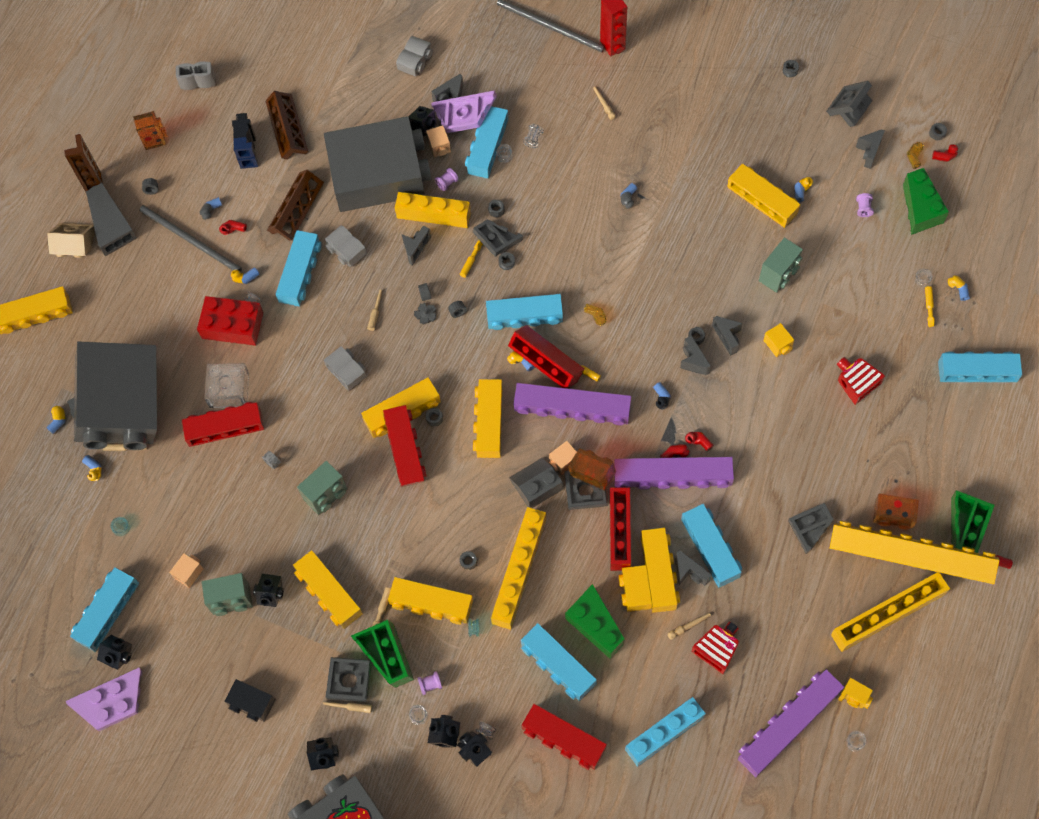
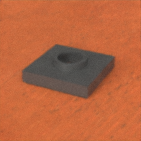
[565,467,608,510]
[326,657,372,702]

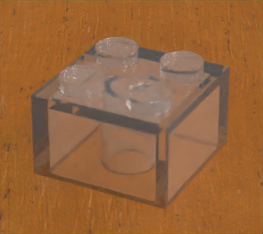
[205,363,249,408]

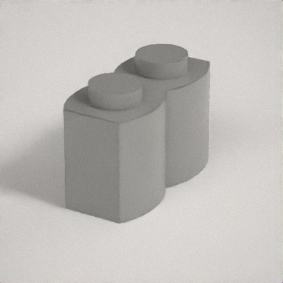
[396,36,433,77]
[176,61,215,90]
[325,225,367,267]
[324,346,366,391]

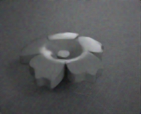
[414,303,436,325]

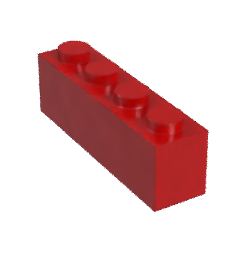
[600,0,628,57]
[508,325,585,389]
[182,402,264,447]
[383,405,427,487]
[610,488,631,571]
[521,704,607,770]

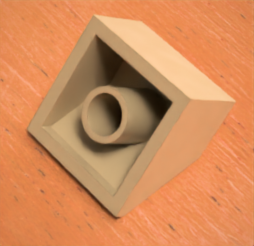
[47,223,95,258]

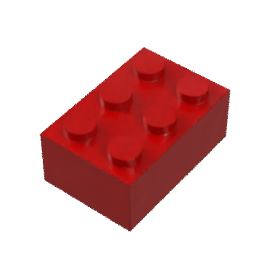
[197,296,264,346]

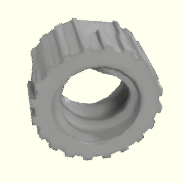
[262,451,281,469]

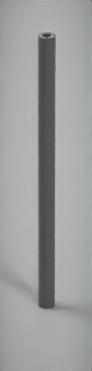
[497,0,605,53]
[140,205,242,272]

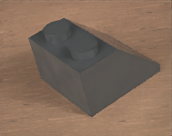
[509,458,563,508]

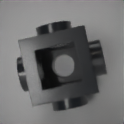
[408,106,437,136]
[253,573,284,607]
[97,635,132,670]
[427,715,460,748]
[457,731,492,767]
[307,737,339,771]

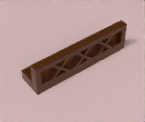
[265,91,308,159]
[64,134,103,192]
[267,169,324,241]

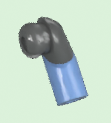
[620,183,637,209]
[199,197,222,220]

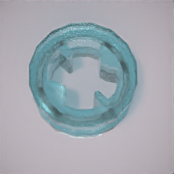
[110,517,130,537]
[468,618,480,637]

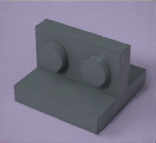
[826,81,873,127]

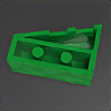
[903,168,949,235]
[951,490,995,553]
[565,584,624,659]
[351,620,414,688]

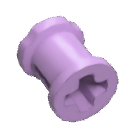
[435,168,458,191]
[856,193,874,217]
[417,671,442,695]

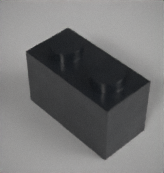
[224,679,276,722]

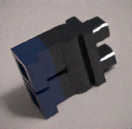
[232,113,258,169]

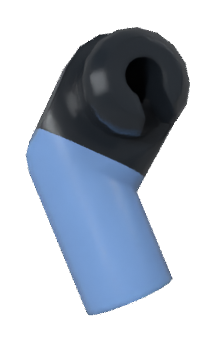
[653,382,671,410]

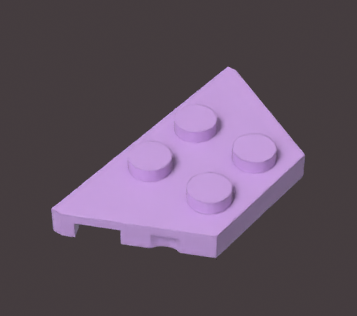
[431,91,497,133]
[66,668,142,731]

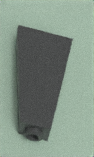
[86,183,137,256]

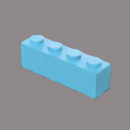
[465,106,509,179]
[276,230,322,307]
[486,294,563,330]
[938,352,1022,382]
[681,504,742,588]
[70,567,139,652]
[521,623,597,701]
[625,697,706,767]

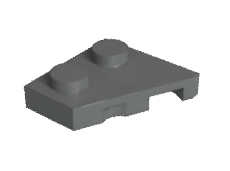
[473,219,523,257]
[788,503,834,554]

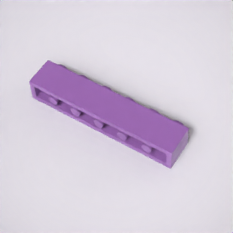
[514,383,631,425]
[614,457,734,489]
[738,670,844,778]

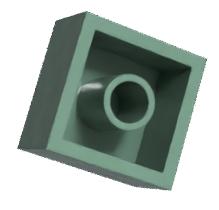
[759,237,803,293]
[297,461,347,515]
[202,573,253,616]

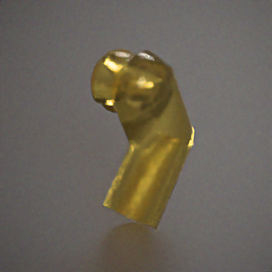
[907,142,924,169]
[584,304,607,326]

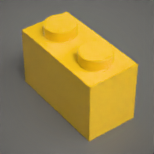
[618,565,652,612]

